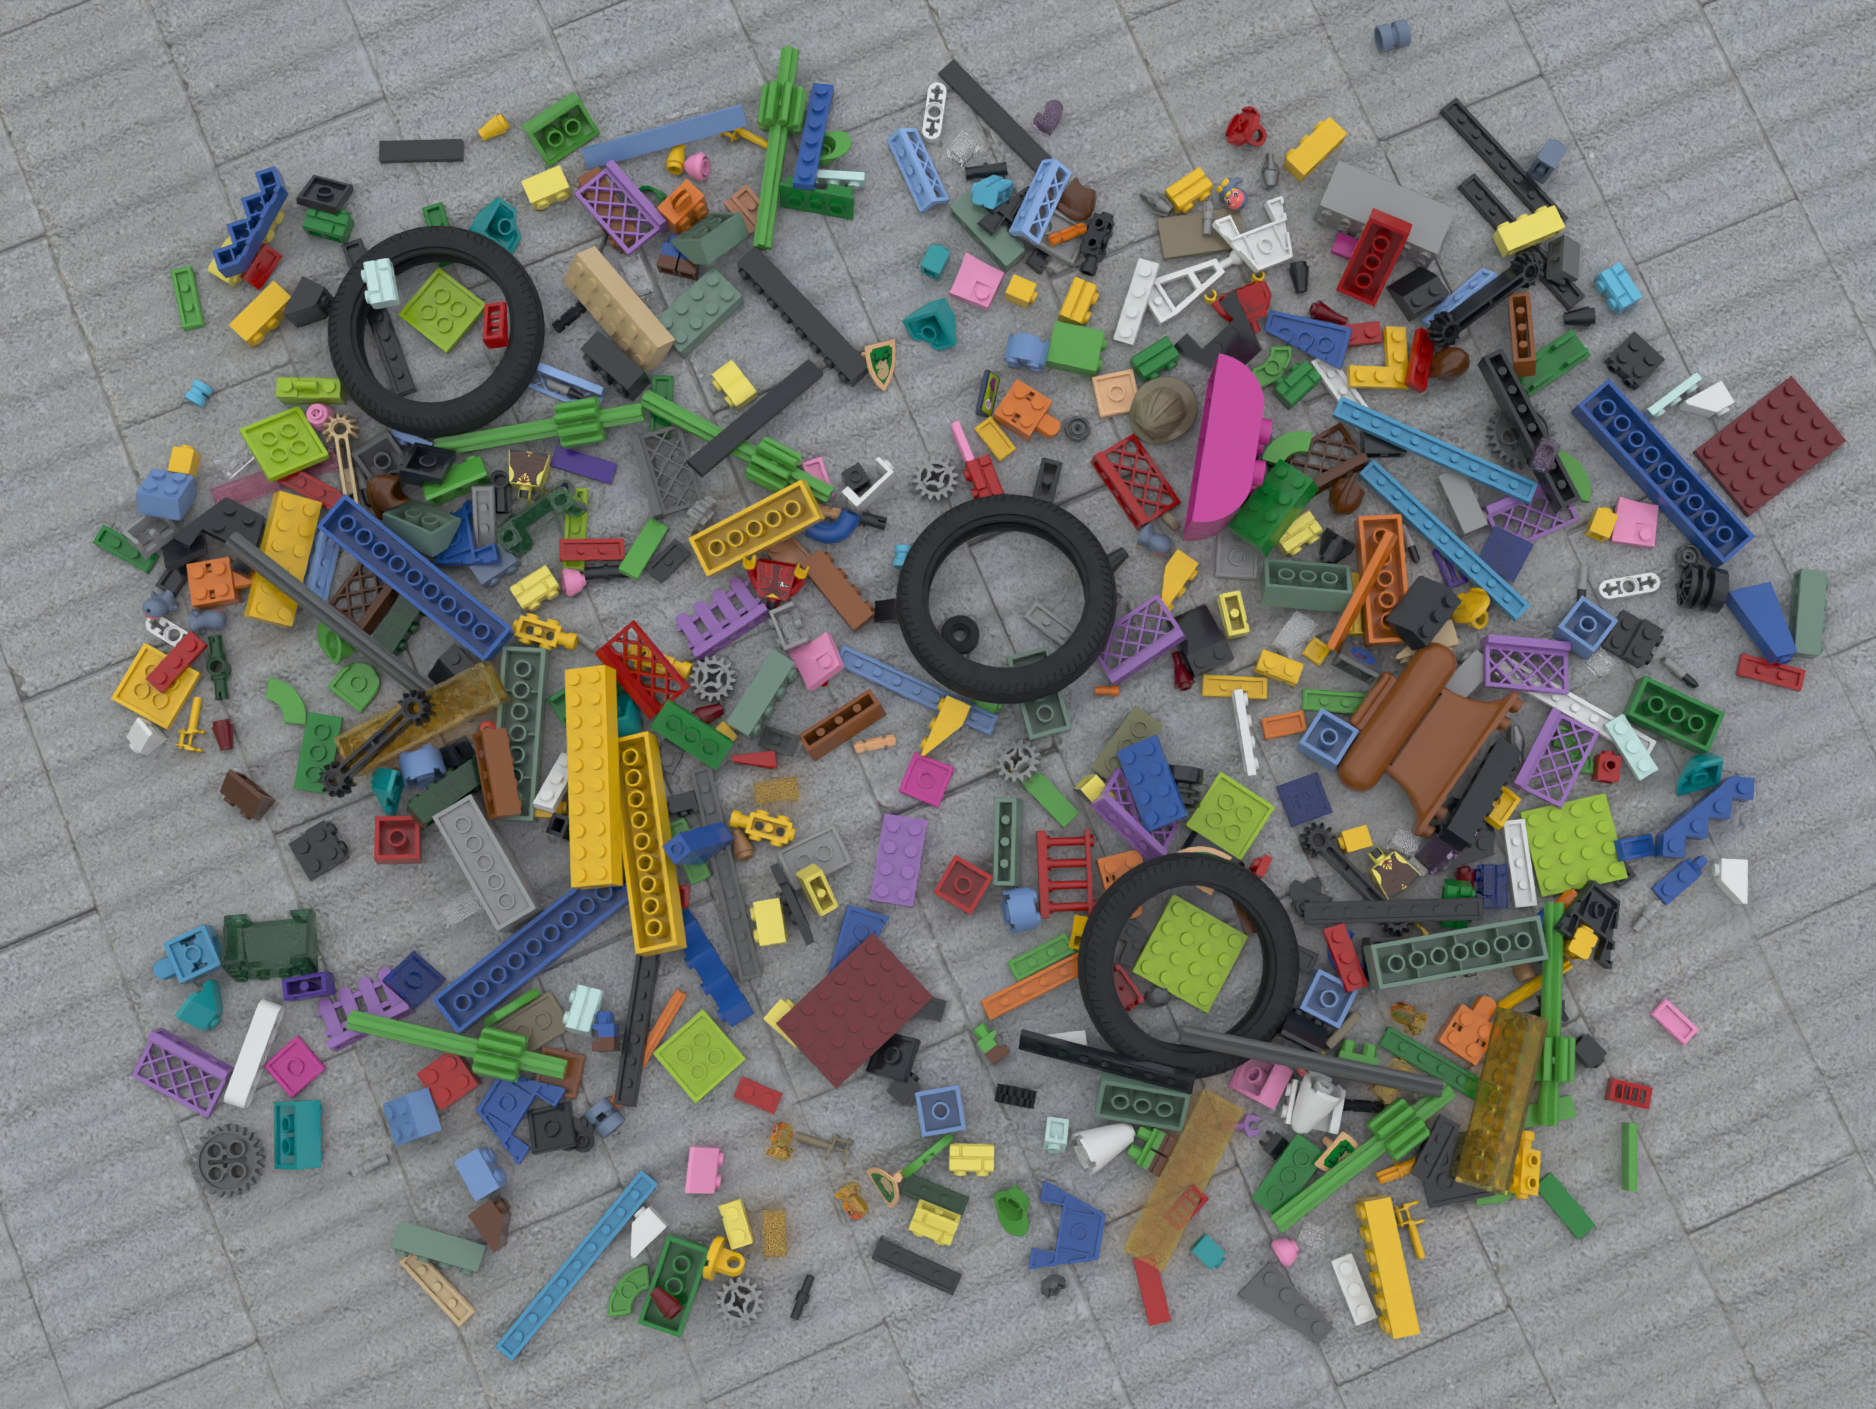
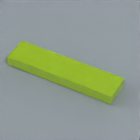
[563,487,589,573]

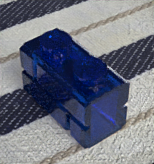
[1474,864,1508,909]

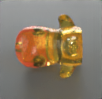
[1390,1001,1427,1036]
[765,1122,793,1161]
[834,1181,868,1220]

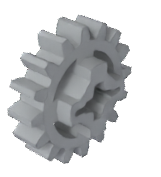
[912,456,958,503]
[682,495,718,537]
[689,655,737,703]
[995,739,1043,786]
[715,1276,765,1327]

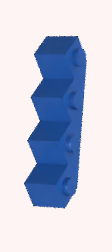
[212,166,288,278]
[1654,776,1755,860]
[682,908,754,1027]

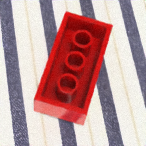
[1336,208,1413,307]

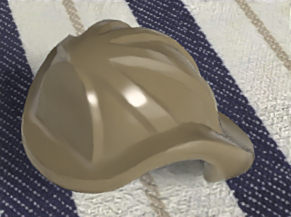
[1129,377,1197,444]

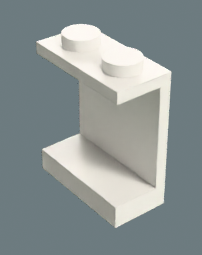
[842,457,894,515]
[1280,1079,1346,1134]

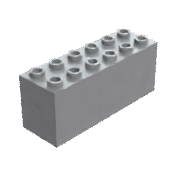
[1313,161,1456,268]
[432,794,545,933]

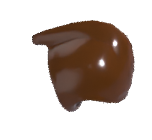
[1050,177,1097,221]
[1428,347,1470,381]
[1328,473,1365,516]
[366,474,412,520]

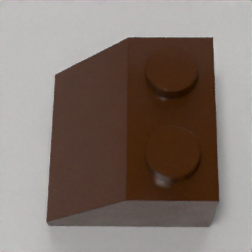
[220,769,276,821]
[468,1196,512,1253]

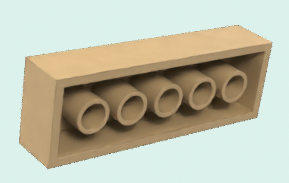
[563,246,675,372]

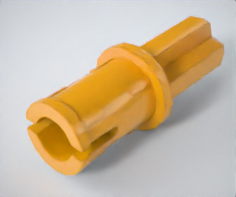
[1376,1157,1416,1184]

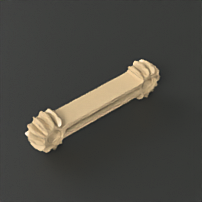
[322,412,361,506]

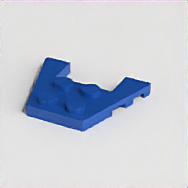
[434,499,501,567]
[476,1077,568,1164]
[1028,1180,1106,1269]

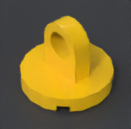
[1450,588,1490,630]
[703,1235,745,1281]

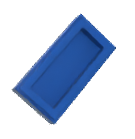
[1614,834,1656,862]

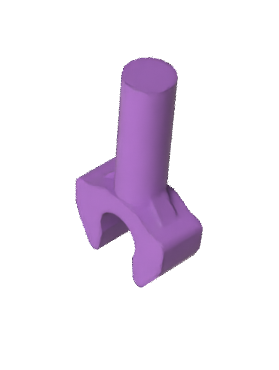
[1219,1114,1261,1137]

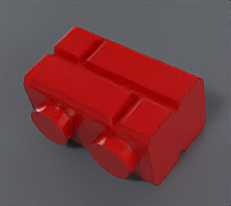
[963,454,1004,499]

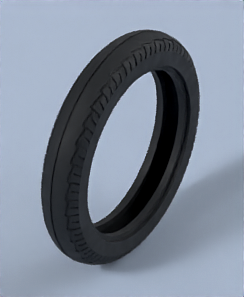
[328,226,545,437]
[896,494,1117,704]
[1078,852,1300,1079]

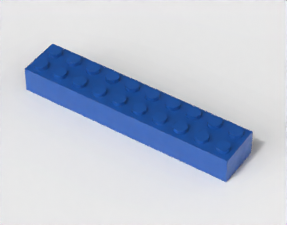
[1571,379,1755,568]
[316,493,516,665]
[432,878,629,1034]

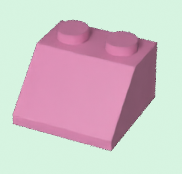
[1228,1059,1293,1110]
[685,1144,724,1194]

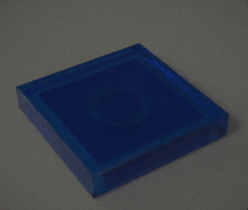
[1478,525,1534,583]
[1276,772,1333,827]
[382,951,446,1011]

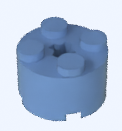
[1004,333,1050,374]
[398,744,447,789]
[1000,886,1041,934]

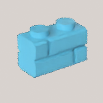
[971,175,1014,209]
[1594,262,1643,314]

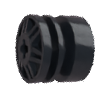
[1677,563,1729,614]
[1169,764,1204,809]

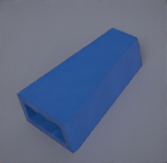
[1725,582,1798,665]
[662,822,735,865]

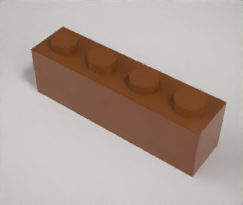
[576,166,641,254]
[1508,292,1536,377]
[800,549,875,634]
[798,688,887,762]
[472,728,522,821]

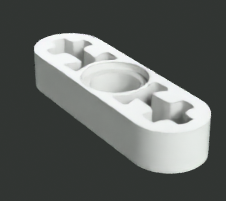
[922,82,947,143]
[1596,573,1660,601]
[145,617,188,647]

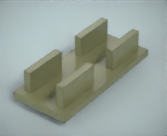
[1090,705,1164,786]

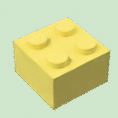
[750,898,789,947]

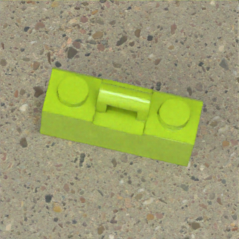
[276,377,347,405]

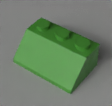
[521,92,600,167]
[422,455,491,507]

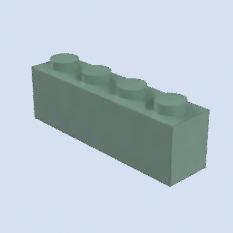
[950,191,1025,273]
[1789,568,1829,659]
[993,798,1023,887]
[391,1221,488,1276]

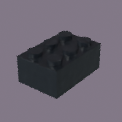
[580,330,650,402]

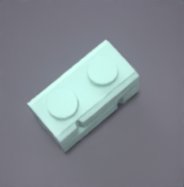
[361,258,400,309]
[563,985,604,1037]

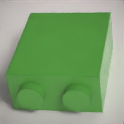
[1045,321,1107,377]

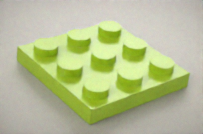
[398,267,486,354]
[239,406,329,483]
[1185,771,1275,860]
[653,1009,746,1103]

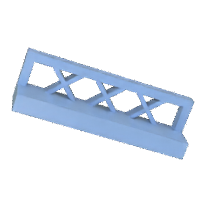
[887,128,950,213]
[1009,158,1072,245]
[1421,268,1497,328]
[528,362,607,405]
[303,519,340,602]

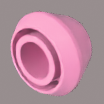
[684,152,710,181]
[306,403,335,431]
[561,568,586,597]
[1271,1237,1300,1267]

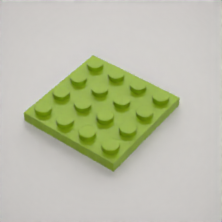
[1519,793,1628,897]
[1131,894,1248,1014]

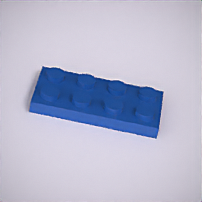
[1117,735,1188,833]

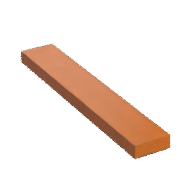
[1326,530,1398,653]
[980,952,1079,1020]

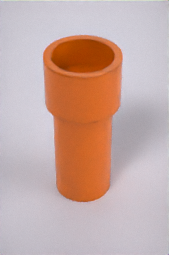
[1095,685,1119,696]

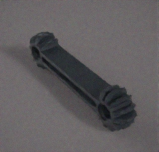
[1426,252,1543,348]
[318,689,436,798]
[1299,822,1414,937]

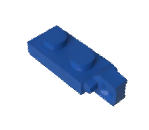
[1650,855,1709,905]

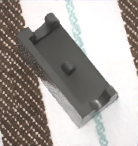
[1546,235,1580,285]

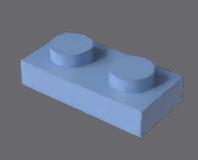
[391,429,434,447]

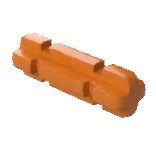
[1048,222,1087,246]

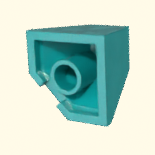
[469,197,521,254]
[902,298,957,351]
[617,692,642,738]
[1675,753,1723,796]
[370,767,404,816]
[175,979,223,1031]

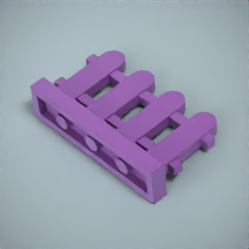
[675,577,771,662]
[317,967,416,1052]

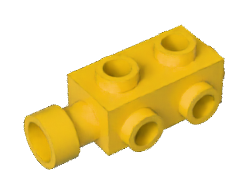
[512,613,579,651]
[628,644,693,680]
[729,809,796,848]
[1506,1130,1541,1200]

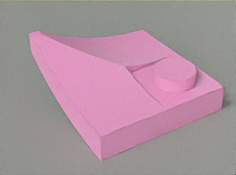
[950,253,1005,311]
[1610,497,1659,548]
[788,632,845,691]

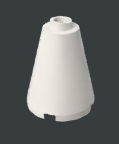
[1290,1071,1345,1134]
[1071,1122,1135,1175]

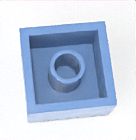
[135,469,197,521]
[1551,595,1618,660]
[1296,708,1359,772]
[1296,969,1359,1029]
[915,1084,966,1137]
[383,1087,442,1146]
[454,1146,508,1202]

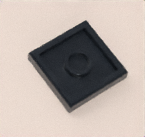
[296,175,353,215]
[162,533,208,572]
[866,1033,921,1083]
[527,1101,577,1155]

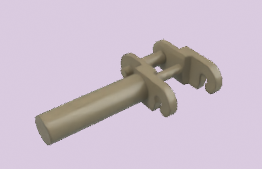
[796,1132,852,1166]

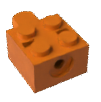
[657,179,709,235]
[993,379,1060,442]
[186,557,255,611]
[1096,850,1143,919]
[1433,996,1499,1066]

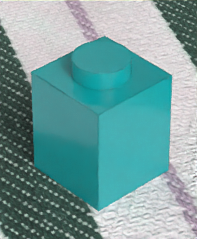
[920,243,950,281]
[1189,1233,1226,1270]

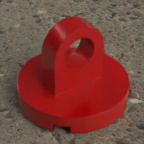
[1226,106,1267,147]

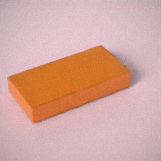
[1260,710,1307,740]

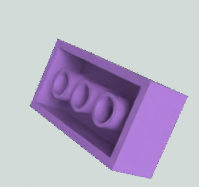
[870,813,927,908]

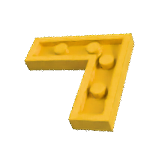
[1346,326,1409,390]

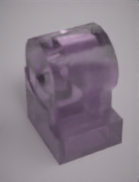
[1033,100,1063,136]
[1529,438,1561,474]

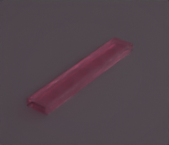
[211,447,339,504]

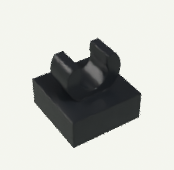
[1259,1130,1289,1160]

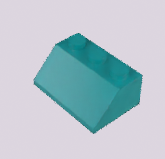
[274,1100,323,1170]

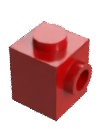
[1591,751,1622,784]

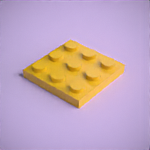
[111,643,202,730]

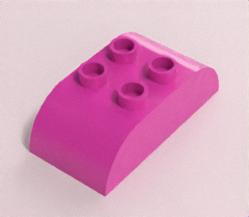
[1182,353,1272,541]

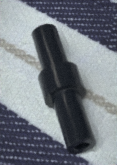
[790,1274,815,1320]

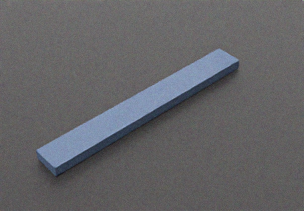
[582,104,748,170]
[839,645,999,736]

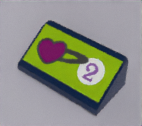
[975,369,1000,417]

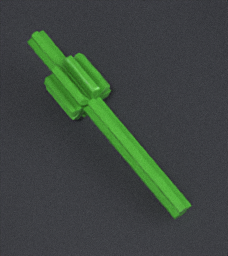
[753,46,807,251]
[641,390,835,504]
[433,397,645,454]
[1524,902,1576,1126]
[346,1010,568,1082]
[1270,1082,1456,1233]

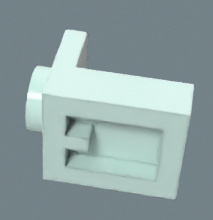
[1043,1116,1069,1154]

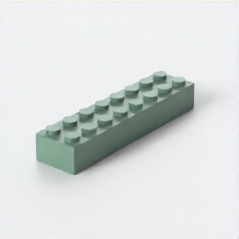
[493,646,550,823]
[1363,915,1549,990]

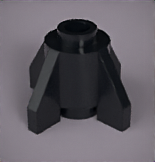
[1319,528,1356,564]

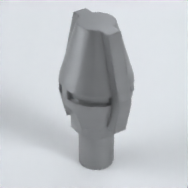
[1260,153,1280,189]
[1139,189,1174,217]
[1508,725,1525,763]

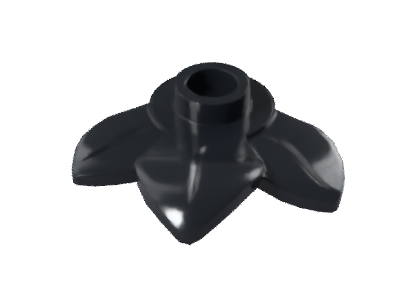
[1289,877,1333,917]
[562,1115,595,1153]

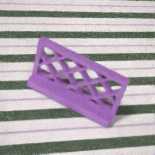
[574,160,668,256]
[1480,482,1579,554]
[1097,594,1187,685]
[1480,634,1571,695]
[1512,707,1600,809]
[1091,767,1179,861]
[132,1027,235,1118]

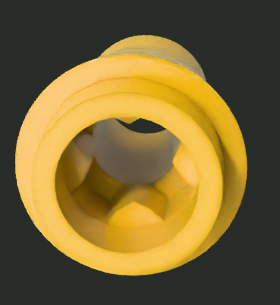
[478,113,510,141]
[665,144,685,175]

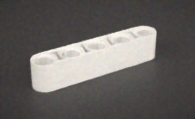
[224,999,285,1110]

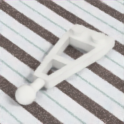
[1147,250,1244,326]

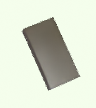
[1324,1012,1361,1049]

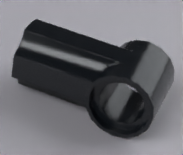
[490,470,512,514]

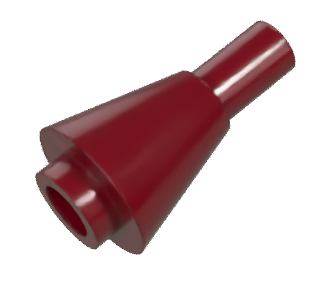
[1308,300,1348,325]
[1171,651,1195,691]
[1453,866,1475,889]

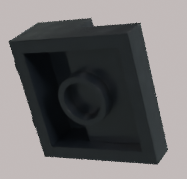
[1604,331,1665,391]
[398,442,457,487]
[1601,610,1664,668]
[289,820,350,881]

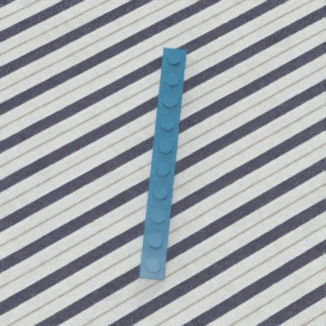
[1332,396,1538,504]
[1358,459,1531,622]
[495,1169,659,1361]

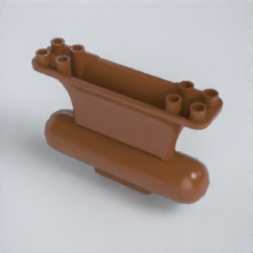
[1337,642,1524,838]

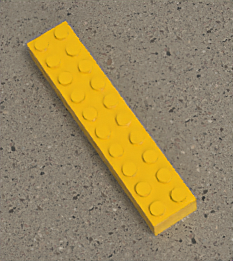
[565,665,623,890]
[618,731,687,957]

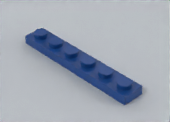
[793,83,834,190]

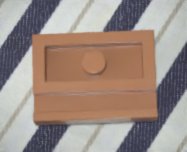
[723,185,759,236]
[764,536,811,568]

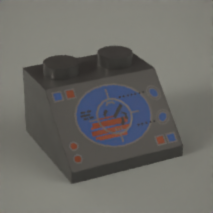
[1331,638,1385,685]

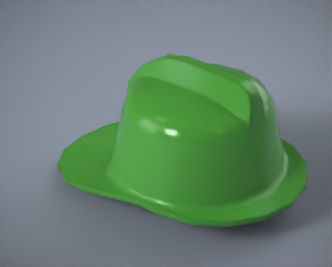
[819,131,852,166]
[317,622,357,664]
[994,1185,1030,1237]

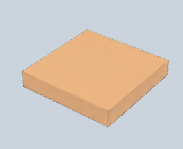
[1091,369,1138,419]

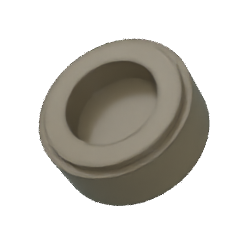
[1162,511,1181,532]

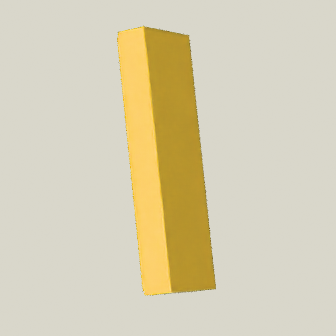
[1201,674,1267,700]

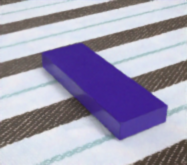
[550,446,618,485]

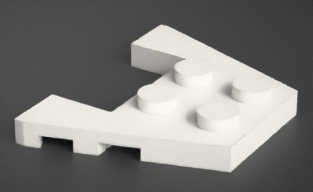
[1212,196,1293,274]

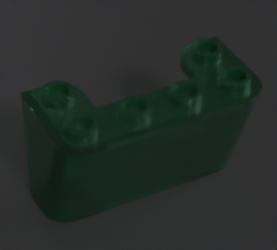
[496,480,589,558]
[220,908,319,983]

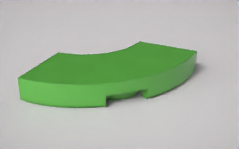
[1251,346,1292,389]
[1261,431,1313,466]
[1557,450,1591,503]
[266,678,308,725]
[1552,725,1594,775]
[483,988,540,1027]
[900,1133,954,1178]
[608,1264,651,1317]

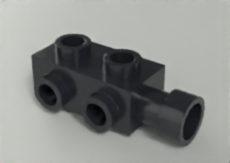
[1079,212,1115,277]

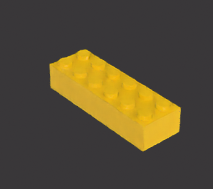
[688,480,825,577]
[244,491,322,628]
[1354,1193,1420,1339]

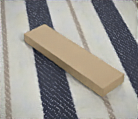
[399,1254,477,1327]

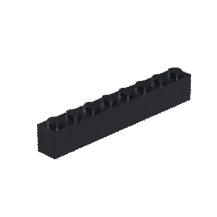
[737,247,869,387]
[1477,348,1581,514]

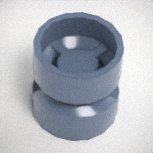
[1374,19,1411,53]
[584,1097,626,1139]

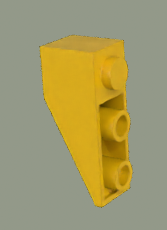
[1158,549,1199,616]
[919,695,972,756]

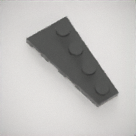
[1238,1262,1334,1344]

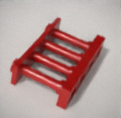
[1036,829,1097,919]

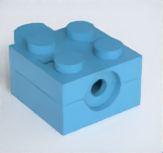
[153,924,229,984]

